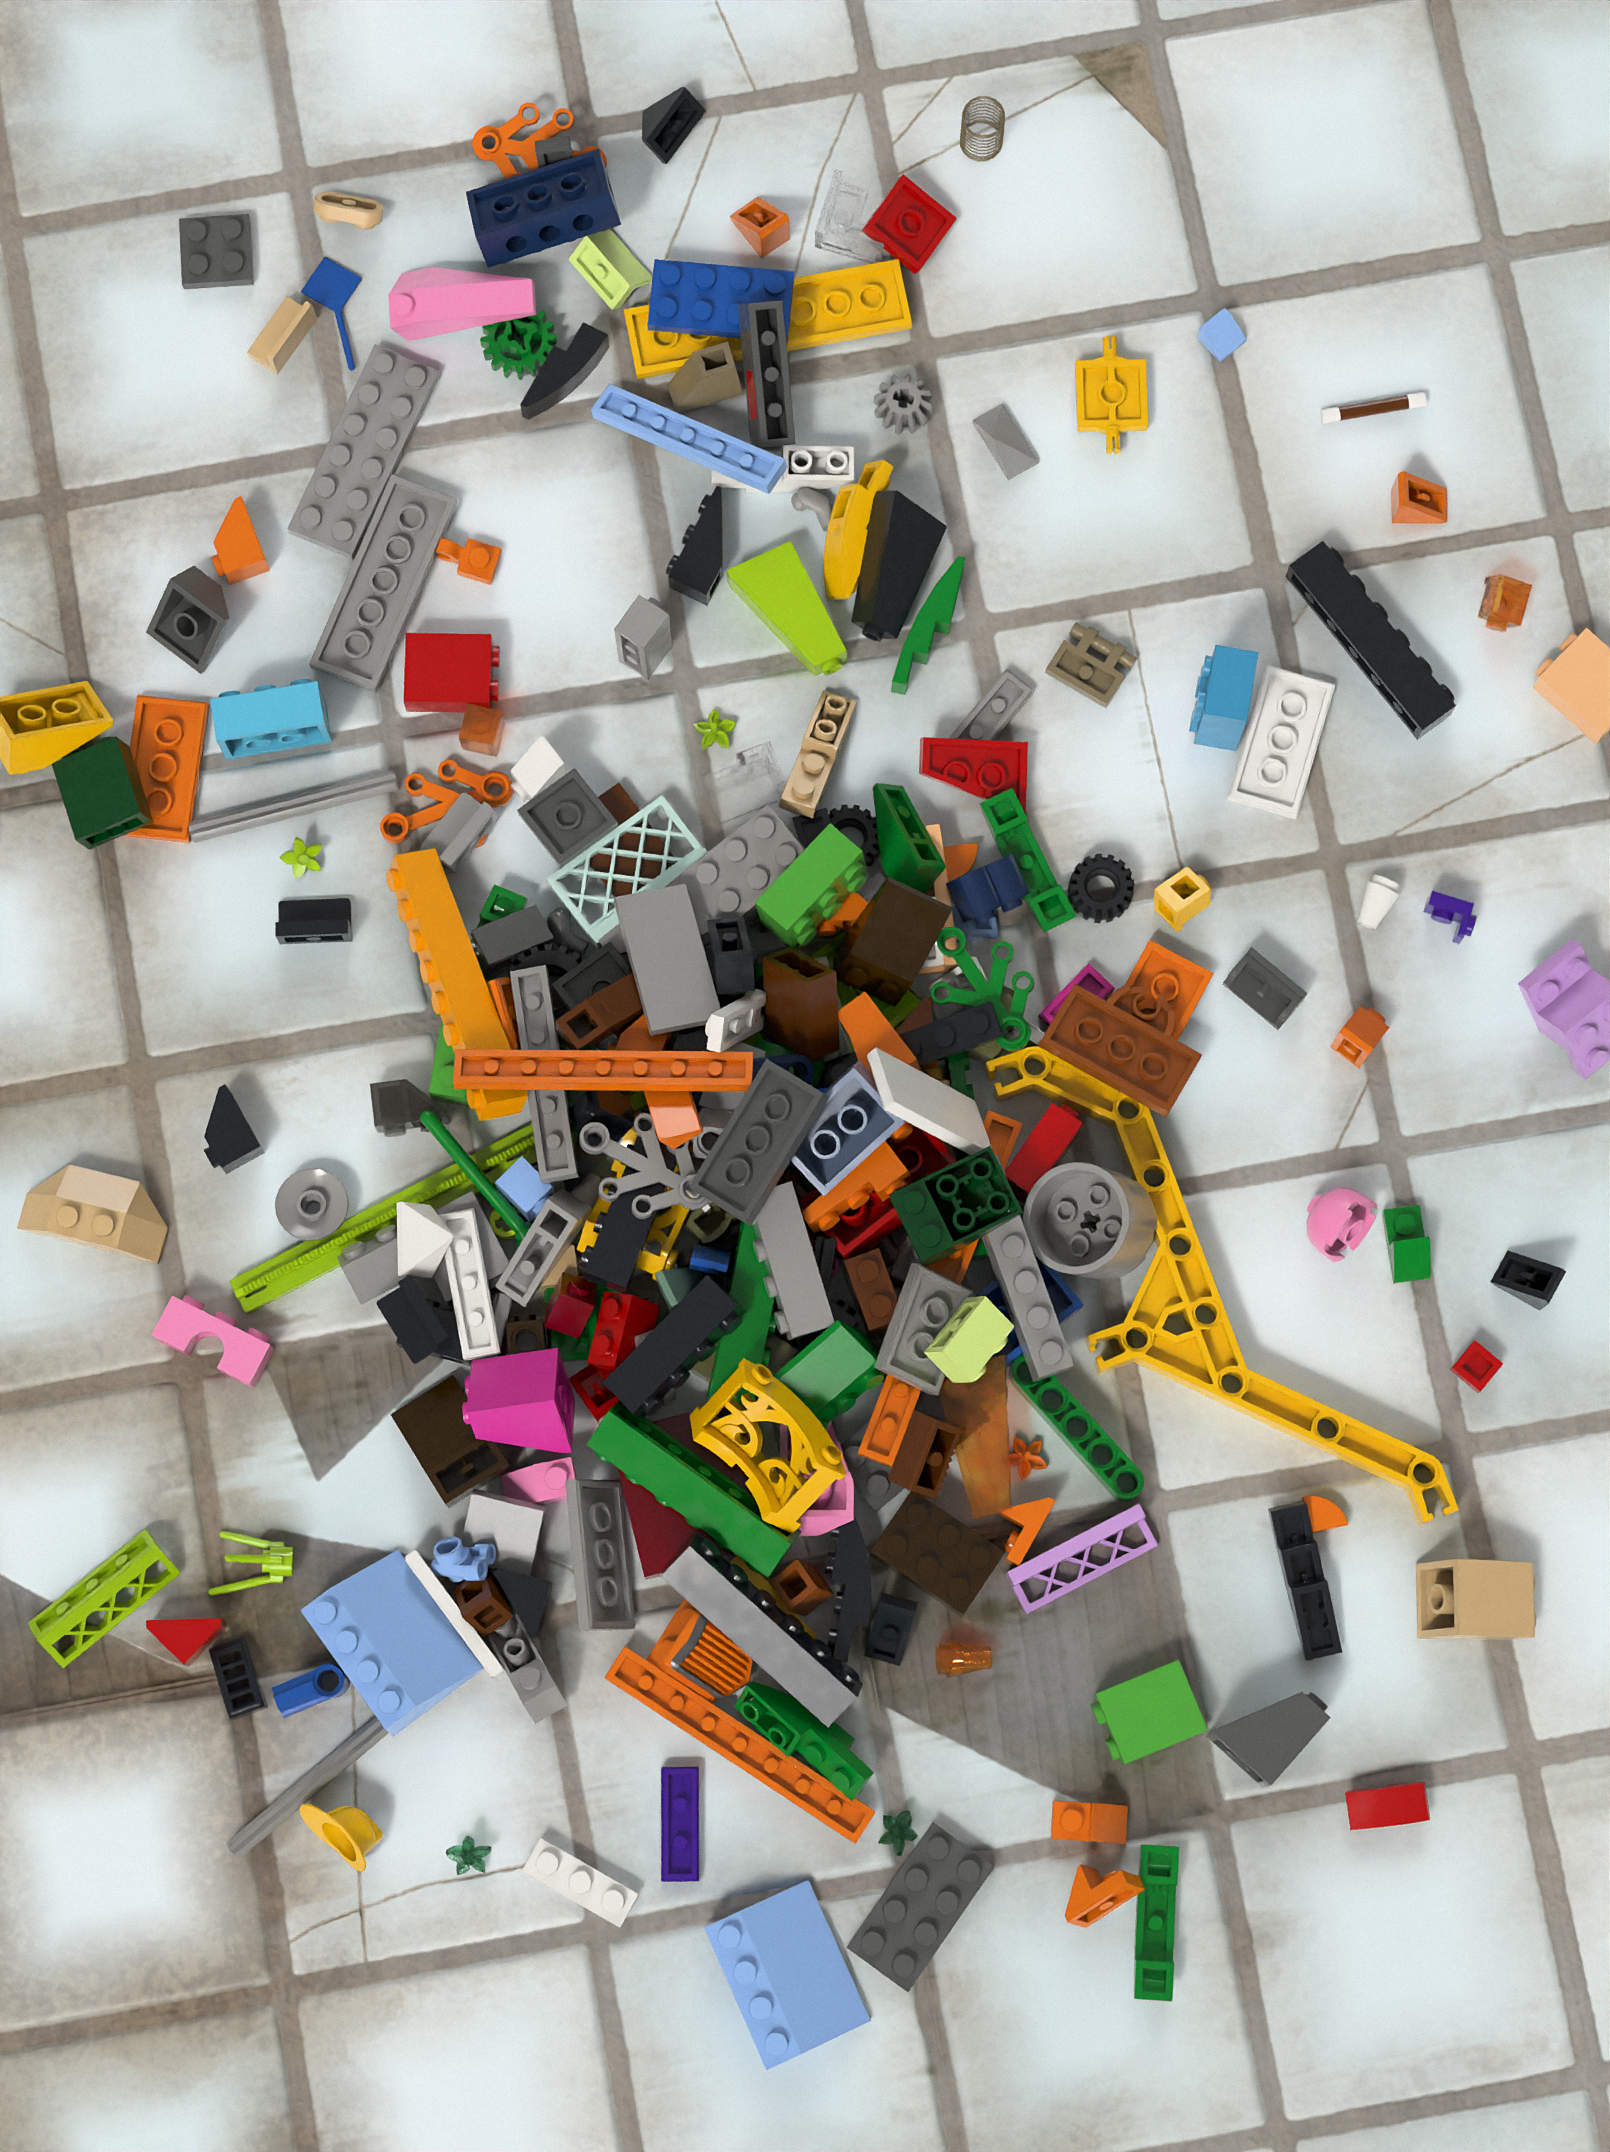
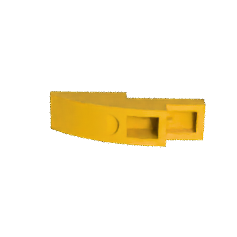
[824,460,894,601]

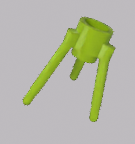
[208,1531,294,1596]

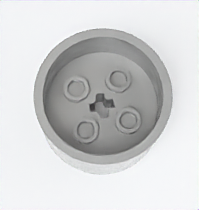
[1023,1162,1157,1280]

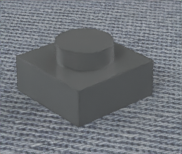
[535,136,574,168]

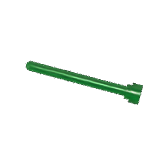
[420,1110,532,1247]

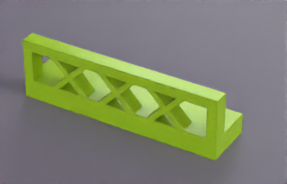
[28,1528,181,1668]

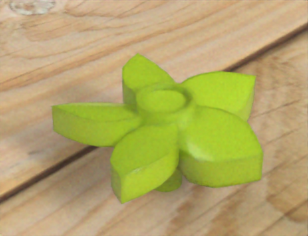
[693,709,737,750]
[280,837,322,879]

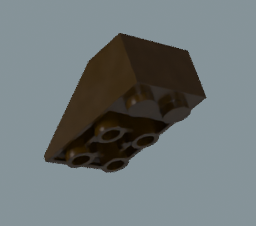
[390,1375,512,1508]

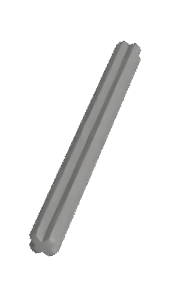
[189,771,399,842]
[227,1717,389,1858]

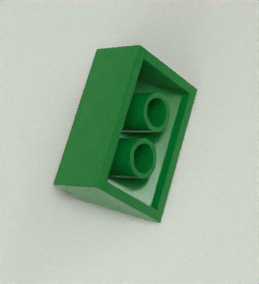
[757,1320,886,1430]

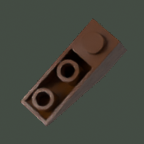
[555,972,644,1050]

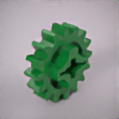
[480,310,557,380]

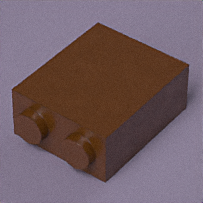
[762,946,840,1062]
[843,1248,898,1341]

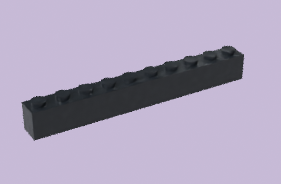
[580,944,759,1294]

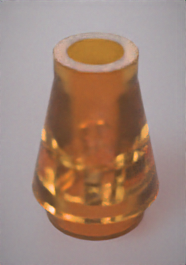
[935,1640,992,1678]

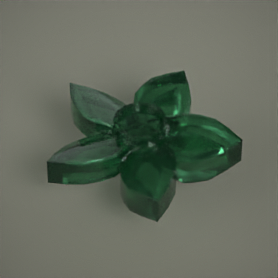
[878,1810,918,1856]
[446,1835,492,1875]

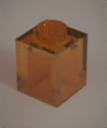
[459,704,505,757]

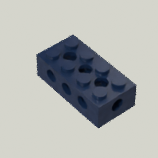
[466,149,621,268]

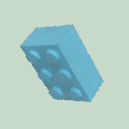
[210,679,332,760]

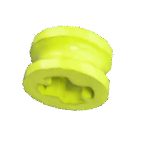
[489,1206,522,1240]

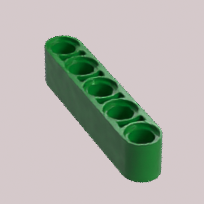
[1009,1355,1144,1502]

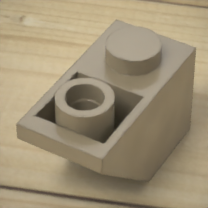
[667,342,743,414]

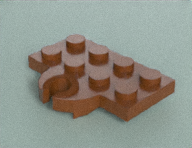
[1039,984,1202,1118]

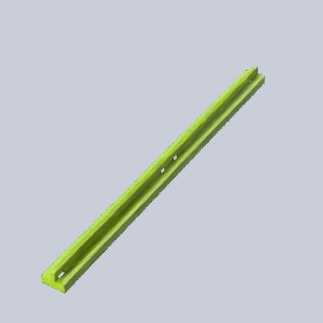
[229,1031,764,1315]

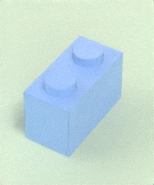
[495,1156,555,1224]

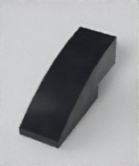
[520,322,609,420]

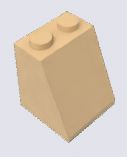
[1416,1559,1536,1640]

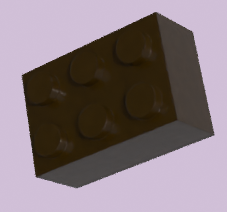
[870,1491,1005,1618]

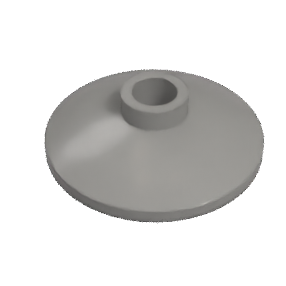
[275,1169,349,1241]

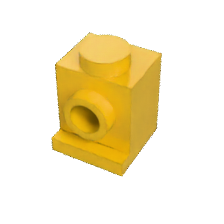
[1154,866,1211,932]

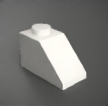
[510,736,567,802]

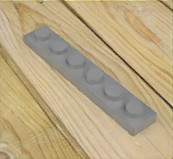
[510,965,579,1184]

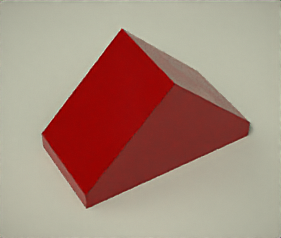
[568,1364,620,1426]
[146,1618,226,1666]

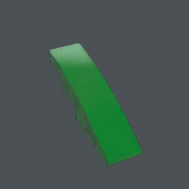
[891,556,965,695]

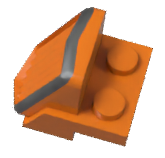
[646,1599,754,1703]

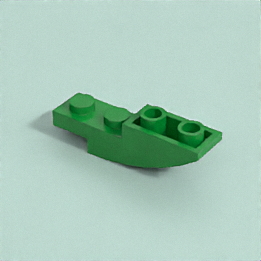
[734,1681,874,1801]

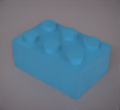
[1189,645,1259,751]

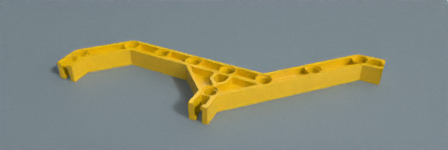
[984,1046,1459,1525]

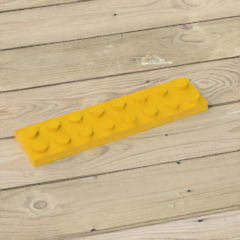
[623,259,912,380]

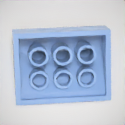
[300,1550,484,1737]
[704,1880,871,2070]

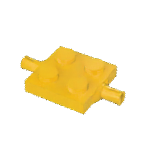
[1075,336,1148,454]

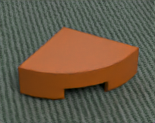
[943,843,978,882]
[1302,1496,1348,1533]

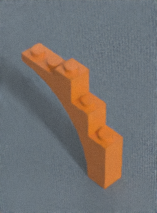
[801,992,921,1234]

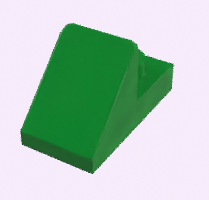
[1382,1205,1430,1284]

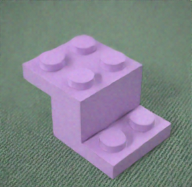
[1518,939,1610,1080]

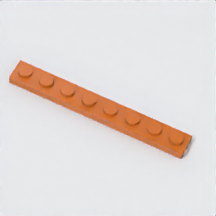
[453,1049,754,1092]
[604,1646,876,1844]

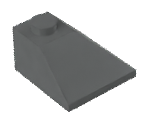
[146,566,230,674]

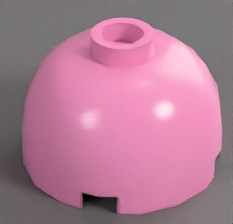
[1307,1187,1377,1262]

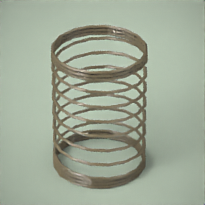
[960,96,1005,162]

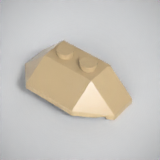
[17,1164,168,1264]

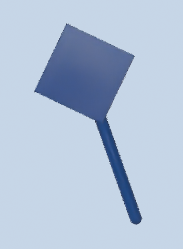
[301,257,362,371]

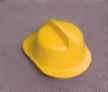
[299,1804,382,1872]

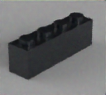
[603,1275,747,1418]

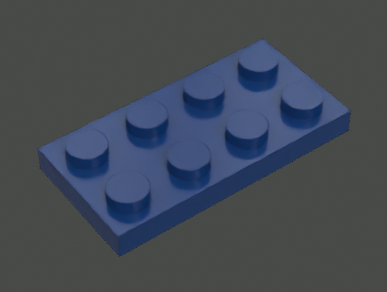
[647,259,794,343]

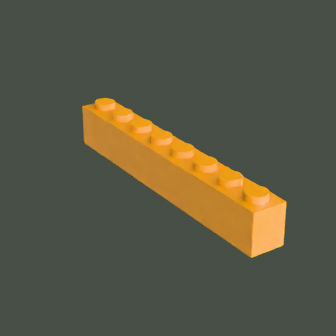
[386,848,528,1121]

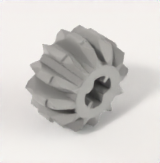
[873,373,933,435]

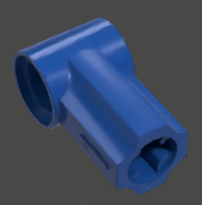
[272,1664,350,1718]

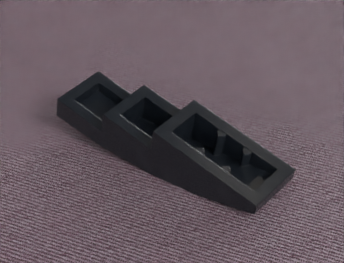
[1268,1500,1342,1661]

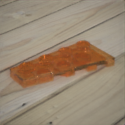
[939,1354,1012,1519]

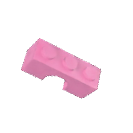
[152,1295,275,1388]

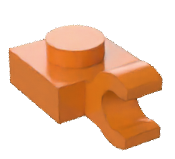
[436,538,502,585]

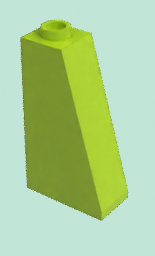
[726,541,847,676]

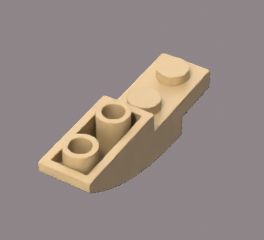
[778,690,857,819]

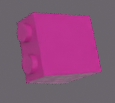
[462,1348,575,1453]

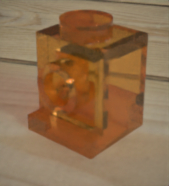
[1478,574,1532,632]

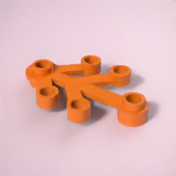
[472,103,607,179]
[380,760,513,848]

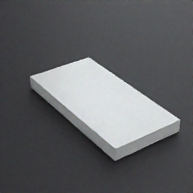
[1227,665,1336,820]
[867,1047,993,1155]

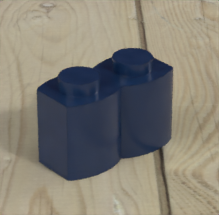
[946,854,1030,925]

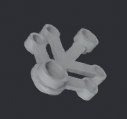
[579,1113,710,1219]

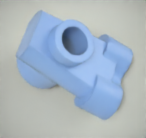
[431,1537,496,1582]

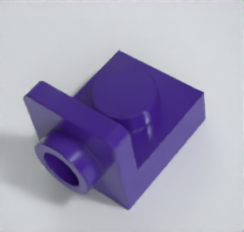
[1423,891,1477,944]

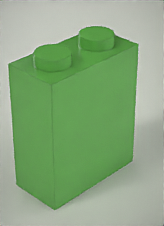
[1090,1660,1208,1765]

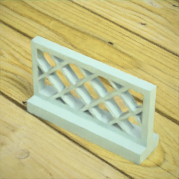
[546,795,708,950]

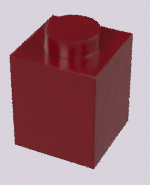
[544,1272,597,1338]

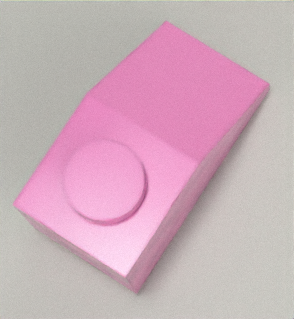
[501,1457,577,1505]

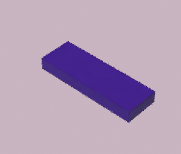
[661,1767,699,1882]

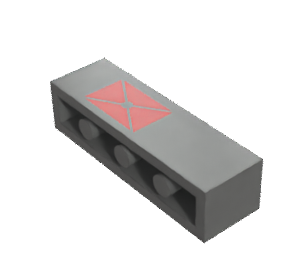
[737,300,796,448]

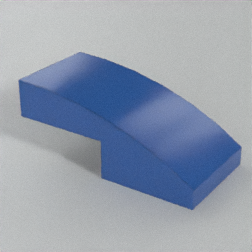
[689,1244,731,1277]

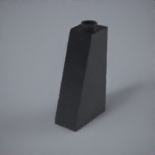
[851,491,947,642]

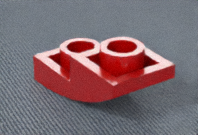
[1345,1782,1430,1830]

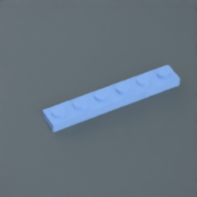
[591,384,788,494]

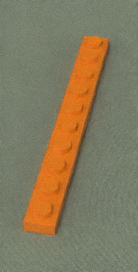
[857,1110,1023,1468]

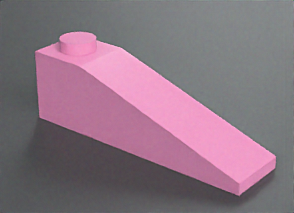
[388,267,537,342]
[779,1420,854,1536]

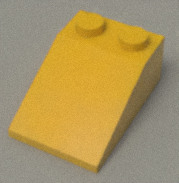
[0,681,113,775]

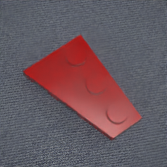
[919,737,1028,814]

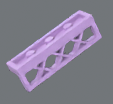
[1006,1504,1158,1614]

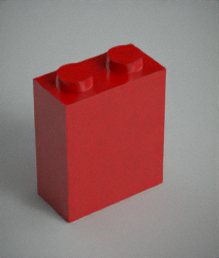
[403,633,500,713]
[1005,1103,1083,1204]

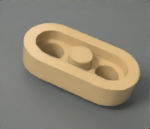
[313,192,383,229]

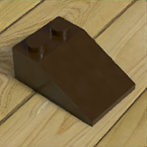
[833,877,952,1007]

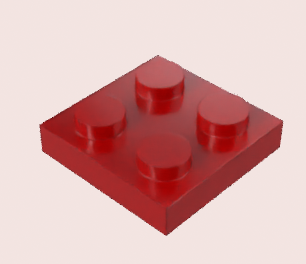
[861,174,957,274]

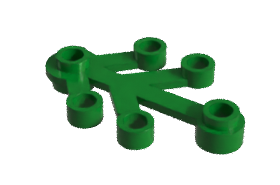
[931,927,1034,1051]

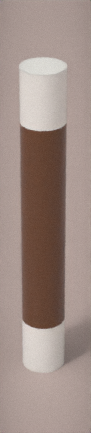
[1320,392,1426,424]

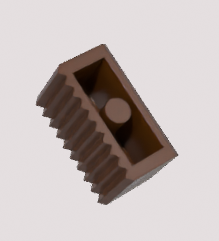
[888,1409,963,1499]

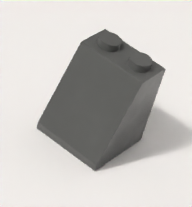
[1206,1692,1331,1788]

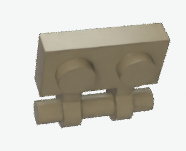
[1045,622,1137,708]

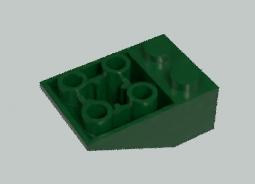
[889,1146,1023,1267]

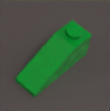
[872,783,946,894]

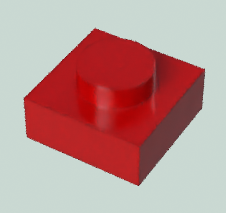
[1450,1340,1503,1393]

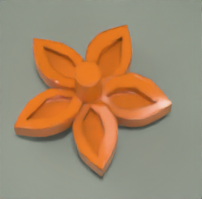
[1003,1437,1047,1481]

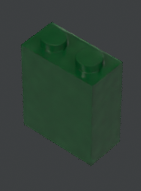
[52,736,154,850]

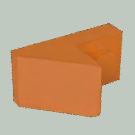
[997,1497,1055,1567]
[1050,1801,1128,1844]
[1064,1864,1145,1928]

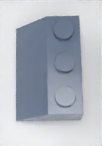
[791,1060,906,1196]

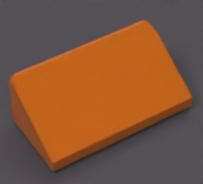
[486,977,521,1050]
[644,1091,704,1149]

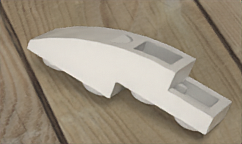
[711,445,854,493]

